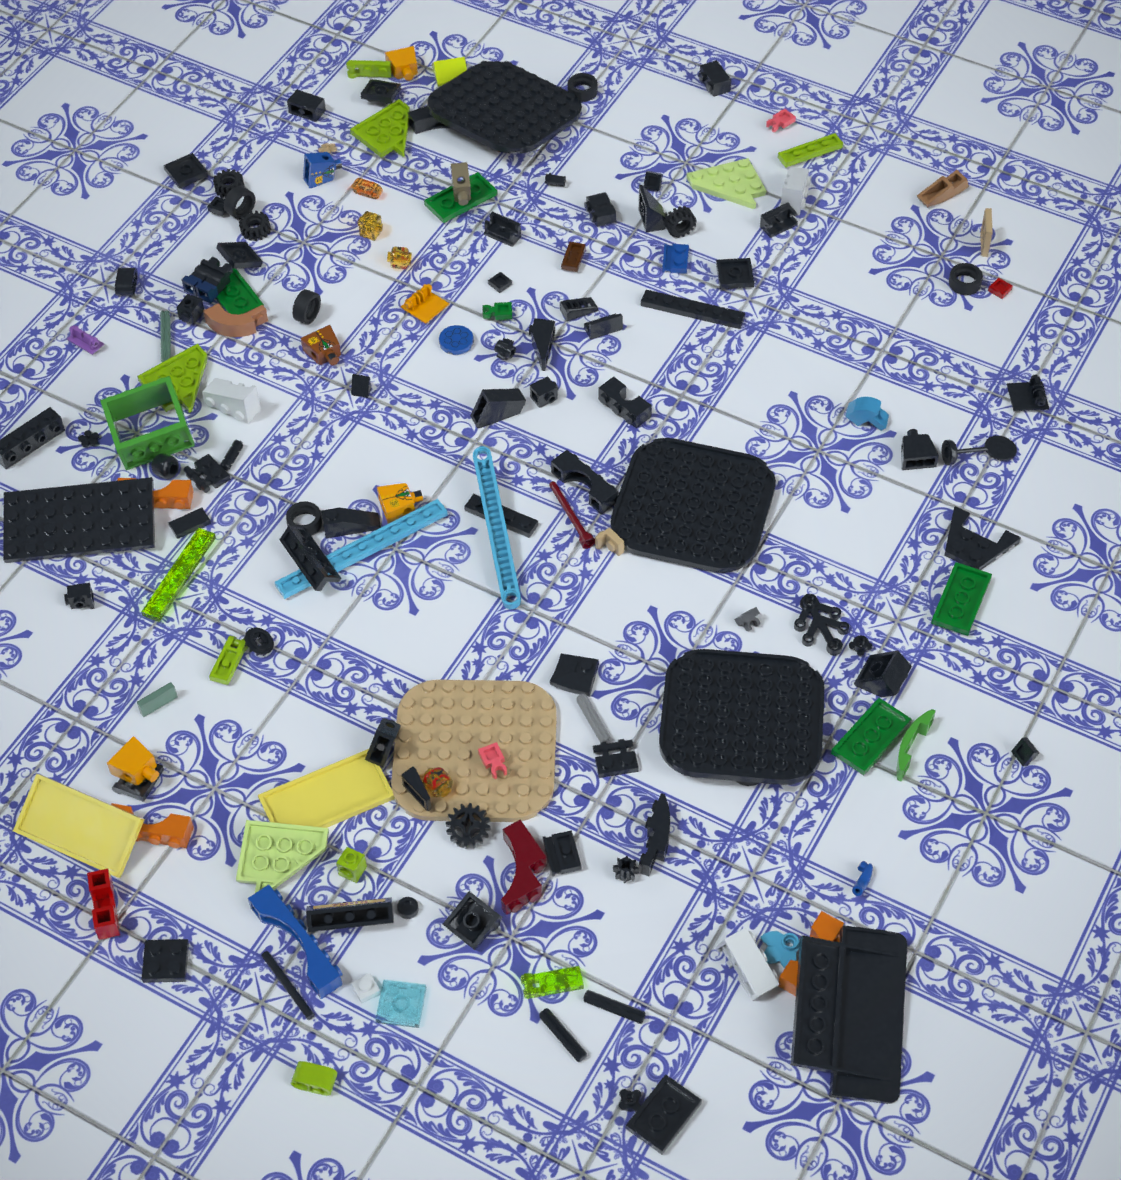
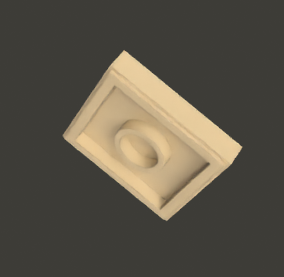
[980,208,993,257]

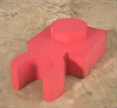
[766,109,796,132]
[478,742,507,779]

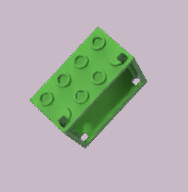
[100,376,195,471]

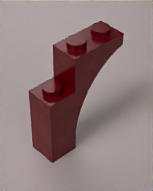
[501,819,547,915]

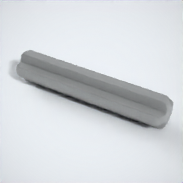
[576,694,610,742]

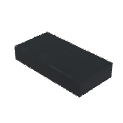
[169,507,211,539]

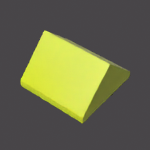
[432,57,467,87]

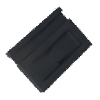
[543,830,582,876]

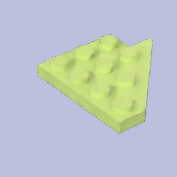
[686,158,766,209]
[236,820,329,893]

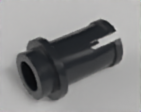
[545,172,566,187]

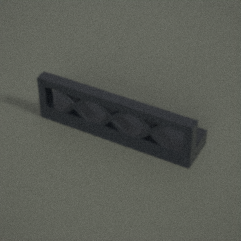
[279,526,341,591]

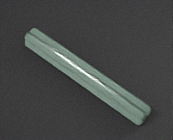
[160,310,171,362]

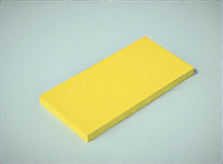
[258,749,394,828]
[13,774,145,878]

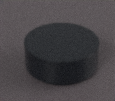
[397,897,419,919]

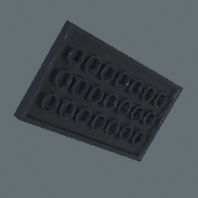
[3,477,155,563]

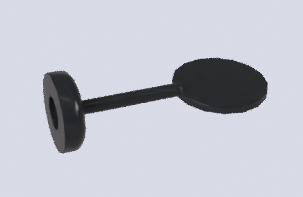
[941,435,1017,465]

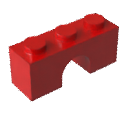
[87,868,120,940]

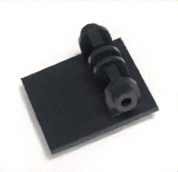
[1007,375,1049,412]

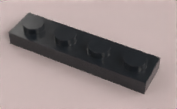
[464,493,539,538]

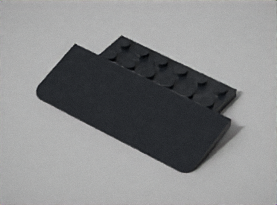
[791,926,907,1104]

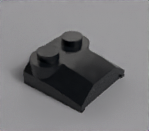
[442,891,503,950]

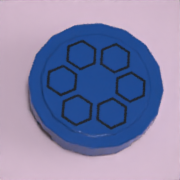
[439,325,474,355]

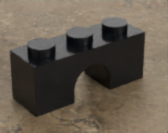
[598,376,652,428]

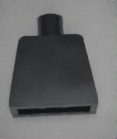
[901,429,939,470]
[365,718,401,767]

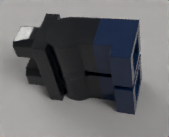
[181,257,233,304]

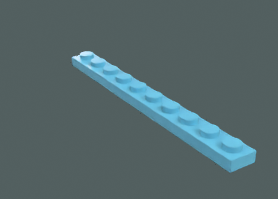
[275,499,448,599]

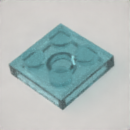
[375,980,427,1028]

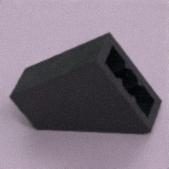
[470,388,526,428]

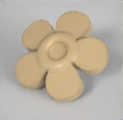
[318,143,337,154]

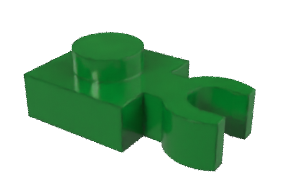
[482,302,512,320]

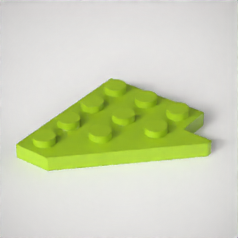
[350,99,410,158]
[137,343,208,413]

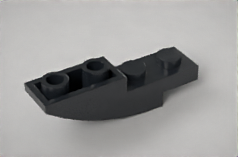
[639,793,670,876]

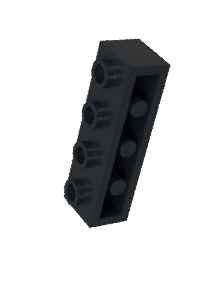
[0,407,65,470]

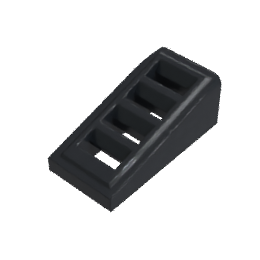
[560,297,598,321]
[402,766,431,812]

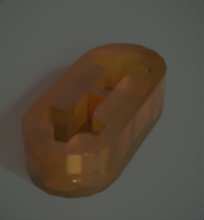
[351,178,383,200]

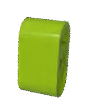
[291,1061,338,1096]

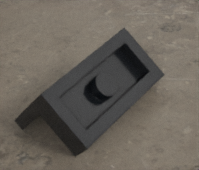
[584,313,623,340]

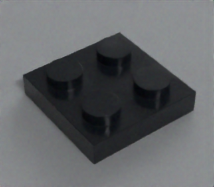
[361,79,401,104]
[163,153,208,189]
[216,242,263,269]
[716,258,754,289]
[141,939,189,983]

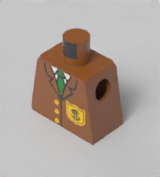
[301,325,341,365]

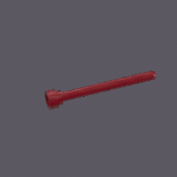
[549,481,595,549]

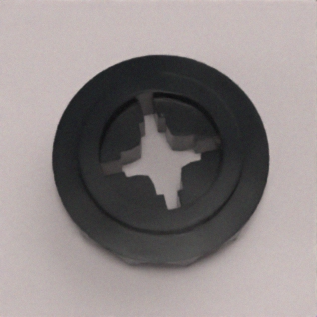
[243,627,274,656]

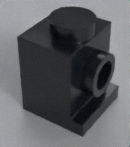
[64,582,95,609]

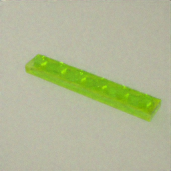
[141,528,216,622]

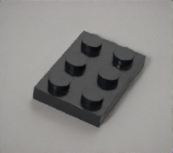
[625,1074,702,1155]

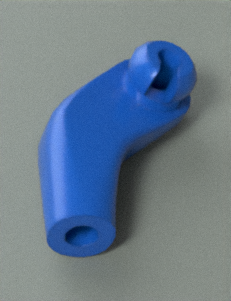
[852,861,873,896]

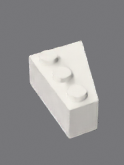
[781,166,811,215]
[715,927,779,1000]

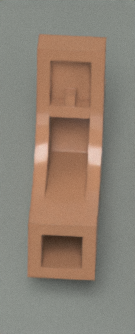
[204,303,268,337]

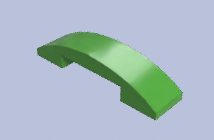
[896,709,936,781]

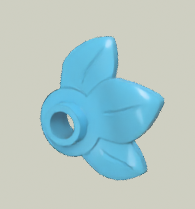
[760,931,800,968]

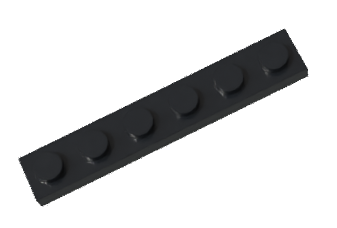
[641,289,745,329]

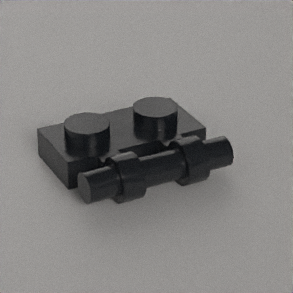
[183,454,231,493]
[592,739,639,778]

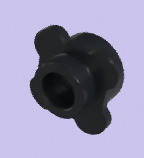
[849,635,872,656]
[618,1089,641,1112]

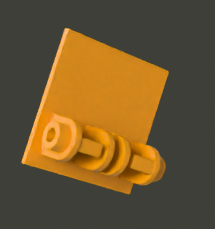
[400,284,449,324]

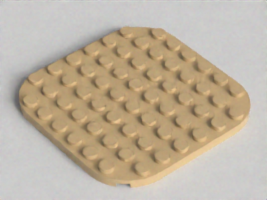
[391,680,557,822]

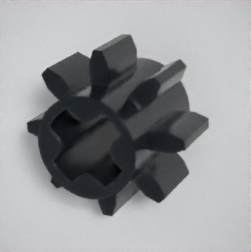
[494,338,516,360]
[613,856,639,883]

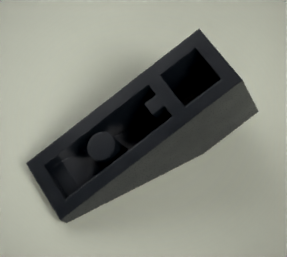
[529,318,556,371]
[321,507,381,539]

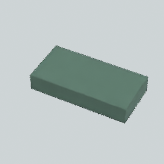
[137,682,178,717]

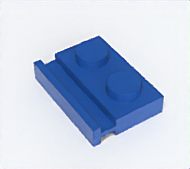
[662,243,689,274]

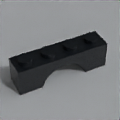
[551,450,618,515]

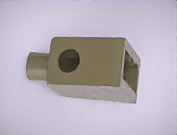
[451,162,471,205]

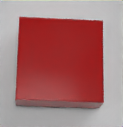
[988,278,1013,299]

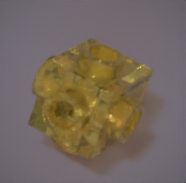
[357,211,383,241]

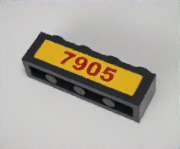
[306,897,394,932]

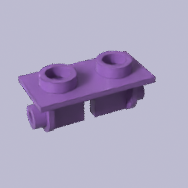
[67,325,104,355]

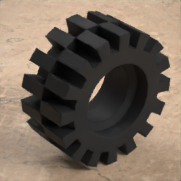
[213,169,244,198]
[664,206,697,238]
[239,211,271,241]

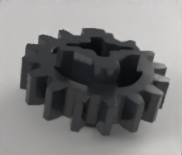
[446,803,491,849]

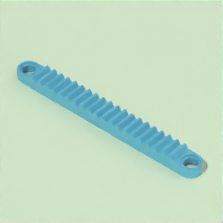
[473,446,521,609]

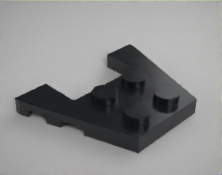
[944,506,1021,570]

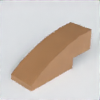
[917,170,969,207]

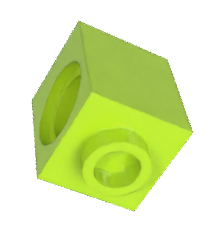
[336,847,367,883]

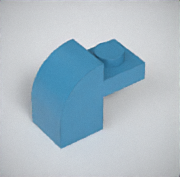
[845,397,889,431]

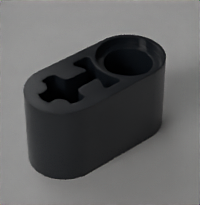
[115,268,138,296]

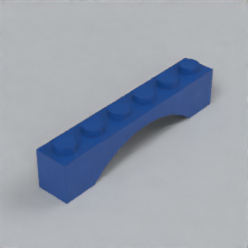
[248,885,343,999]

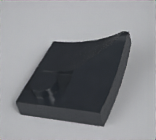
[550,653,599,697]

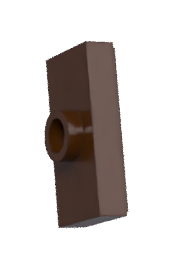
[561,241,586,272]

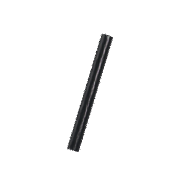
[261,951,315,1020]

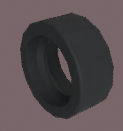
[567,73,598,102]
[224,186,256,220]
[948,263,983,295]
[292,289,321,324]
[286,501,322,536]

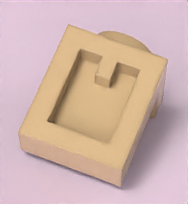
[595,527,624,556]

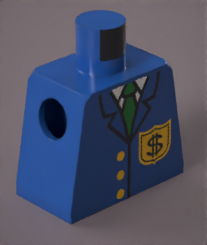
[303,152,342,189]

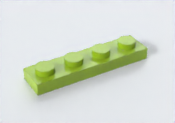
[778,133,843,168]

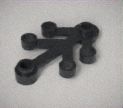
[794,594,850,656]

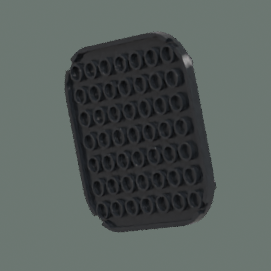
[427,61,582,154]
[610,438,776,573]
[659,649,824,785]

